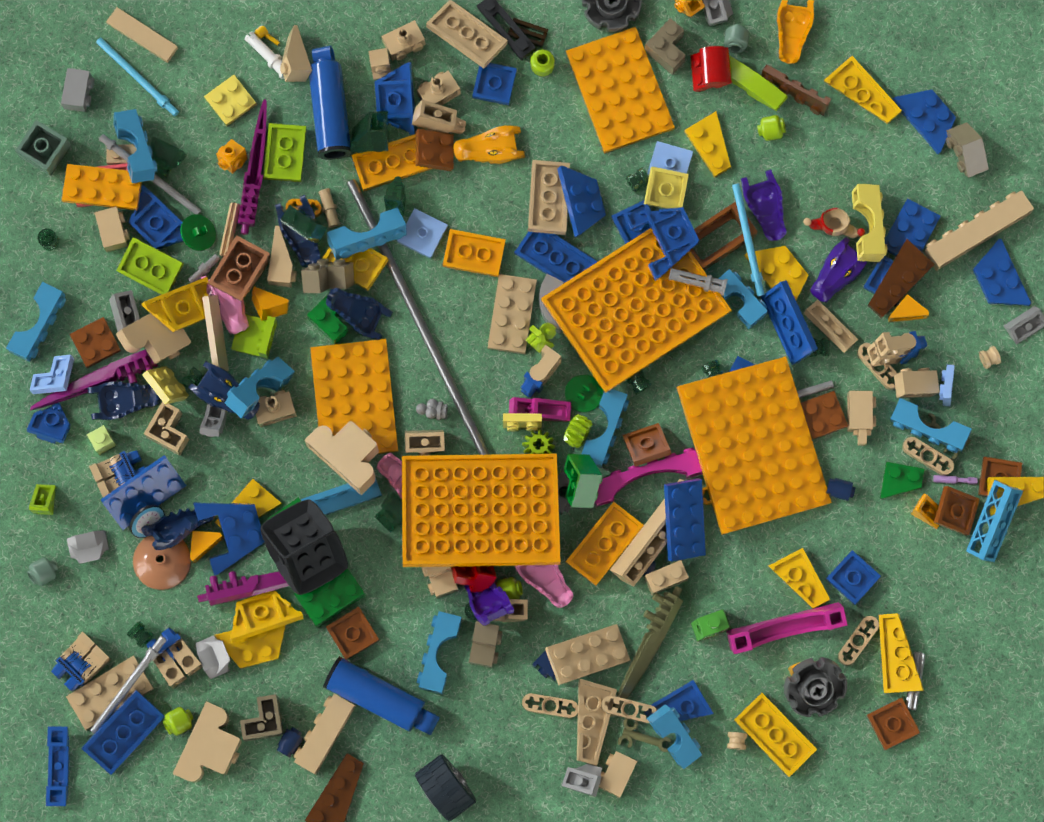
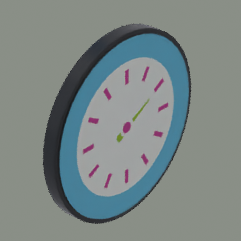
[130,505,165,538]

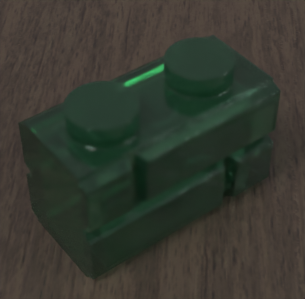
[281,205,327,244]

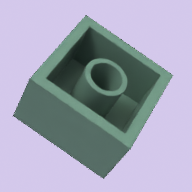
[15,120,71,176]

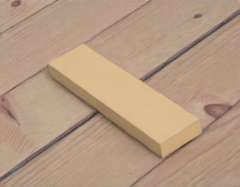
[106,7,178,63]
[202,295,229,371]

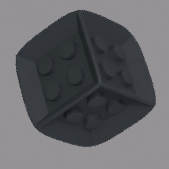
[261,499,348,595]

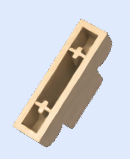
[116,313,191,364]
[305,421,379,495]
[173,701,242,782]

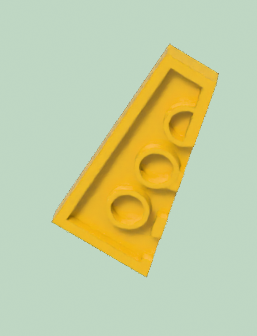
[824,56,902,124]
[879,613,924,693]

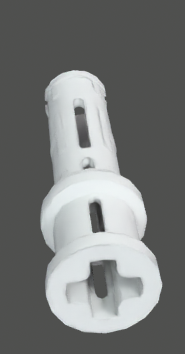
[244,31,284,79]

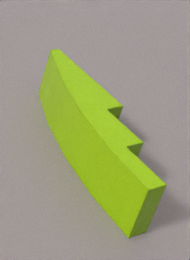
[729,55,788,111]

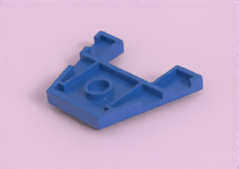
[623,207,700,281]
[193,502,264,576]

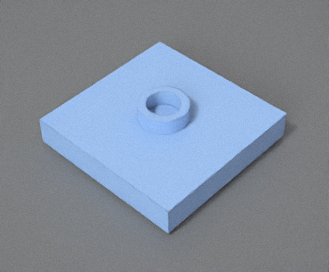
[646,141,693,178]
[397,208,448,259]

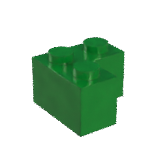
[307,295,349,345]
[564,454,603,508]

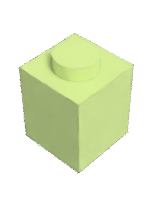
[87,425,116,455]

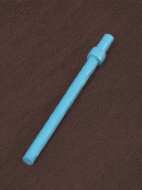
[96,37,179,117]
[732,183,765,296]

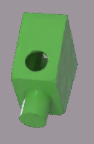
[691,609,732,642]

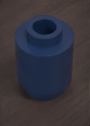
[826,478,856,501]
[277,727,304,758]

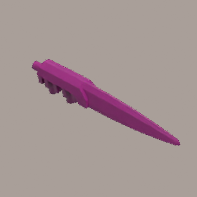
[238,99,267,235]
[30,349,158,411]
[197,571,289,606]

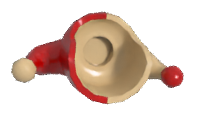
[803,208,865,238]

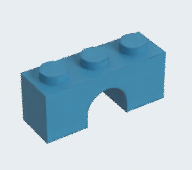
[714,269,768,329]
[646,705,702,769]

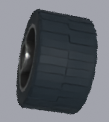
[415,754,476,821]

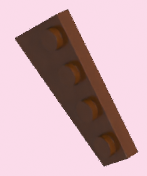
[761,64,831,116]
[868,239,935,319]
[304,753,364,822]

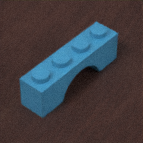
[113,109,157,183]
[327,207,407,260]
[6,282,66,362]
[225,357,295,419]
[582,389,629,468]
[891,398,972,453]
[417,611,462,694]

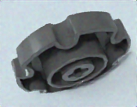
[582,0,642,32]
[784,657,847,717]

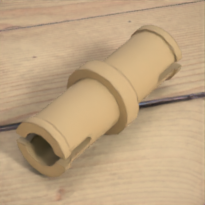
[318,188,340,228]

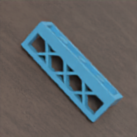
[301,478,382,515]
[966,480,1023,562]

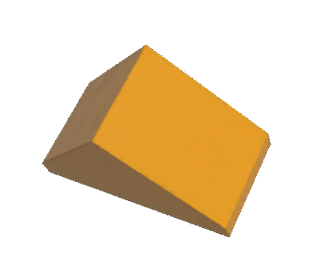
[252,286,289,321]
[888,294,929,322]
[911,494,939,529]
[190,531,224,563]

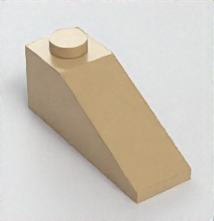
[280,25,312,82]
[267,226,297,287]

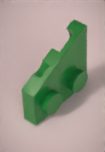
[880,462,925,499]

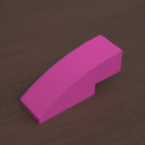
[509,397,571,421]

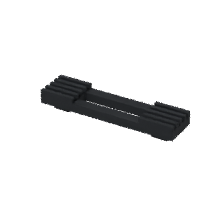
[477,0,536,61]

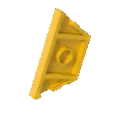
[744,246,809,300]
[142,277,208,332]
[230,590,304,643]
[216,625,286,669]

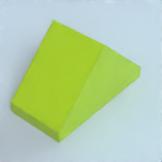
[29,484,56,515]

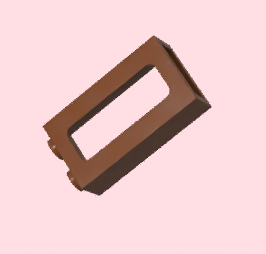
[690,201,758,271]

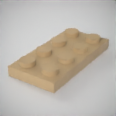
[426,0,508,68]
[528,160,570,235]
[488,274,537,354]
[545,624,631,685]
[66,655,154,731]

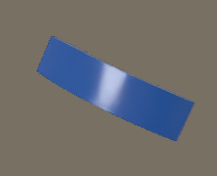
[46,726,69,806]

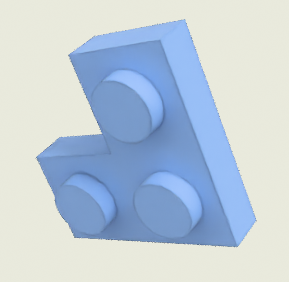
[30,355,74,394]
[939,365,954,407]

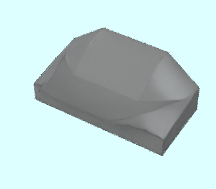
[702,0,733,26]
[67,530,109,564]
[196,635,231,679]
[562,764,602,797]

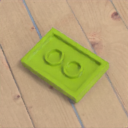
[263,123,307,182]
[116,237,184,295]

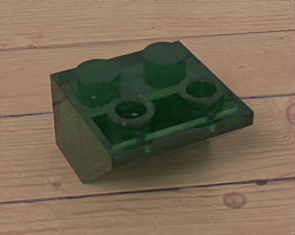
[350,111,390,153]

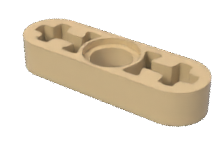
[857,343,898,390]
[902,437,954,476]
[838,616,879,666]
[522,693,578,718]
[601,695,657,723]

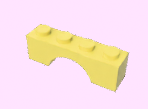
[852,184,887,262]

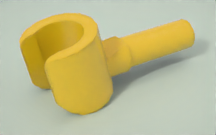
[254,26,280,46]

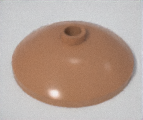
[133,536,191,590]

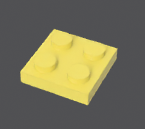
[204,75,257,126]
[644,167,689,209]
[143,366,189,405]
[503,413,542,432]

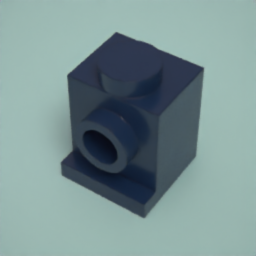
[532,650,556,681]

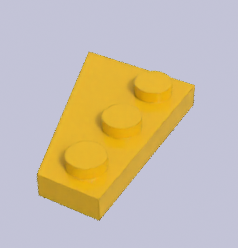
[987,477,1044,516]

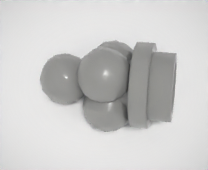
[416,399,448,421]

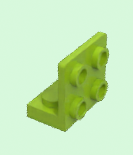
[231,315,277,359]

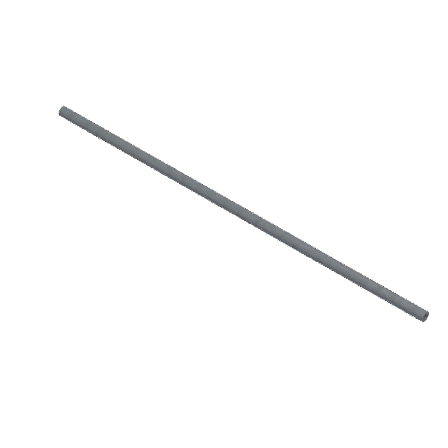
[347,179,490,455]

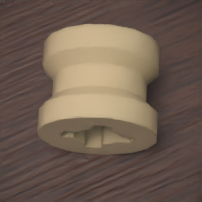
[979,346,1001,369]
[727,732,747,750]

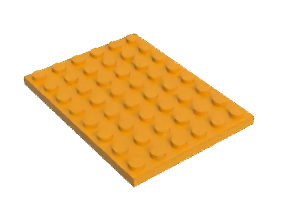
[541,228,732,393]
[677,356,832,535]
[402,454,561,567]

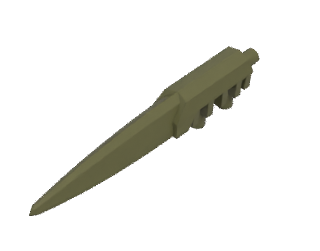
[610,586,683,717]

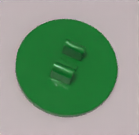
[180,214,216,251]
[565,375,603,412]

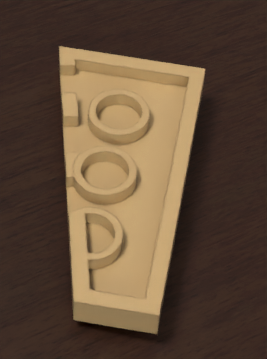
[577,679,617,766]

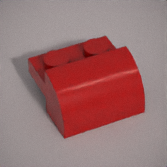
[690,46,732,92]
[451,566,496,592]

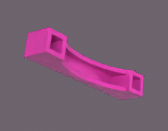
[594,447,703,507]
[726,602,847,654]

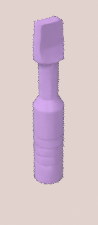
[933,475,978,484]

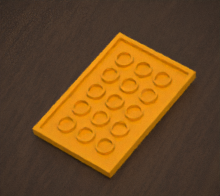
[566,27,675,154]
[310,339,398,454]

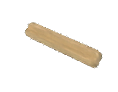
[219,203,240,257]

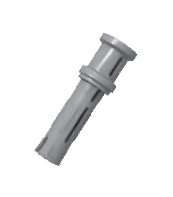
[668,268,728,296]

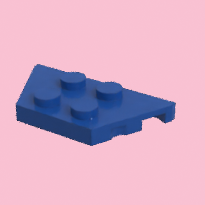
[374,62,416,135]
[892,89,956,154]
[557,166,606,237]
[129,185,183,249]
[973,239,1031,306]

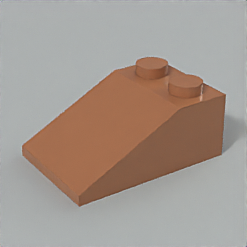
[208,235,270,302]

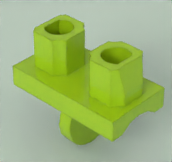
[526,322,556,353]

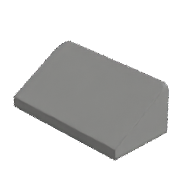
[1004,306,1044,345]

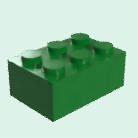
[294,568,366,628]

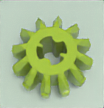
[564,414,592,448]
[522,429,555,454]

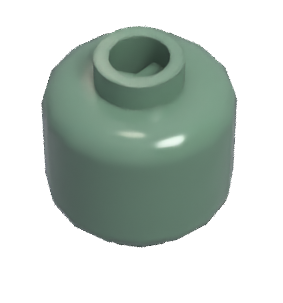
[724,24,749,53]
[27,557,58,586]

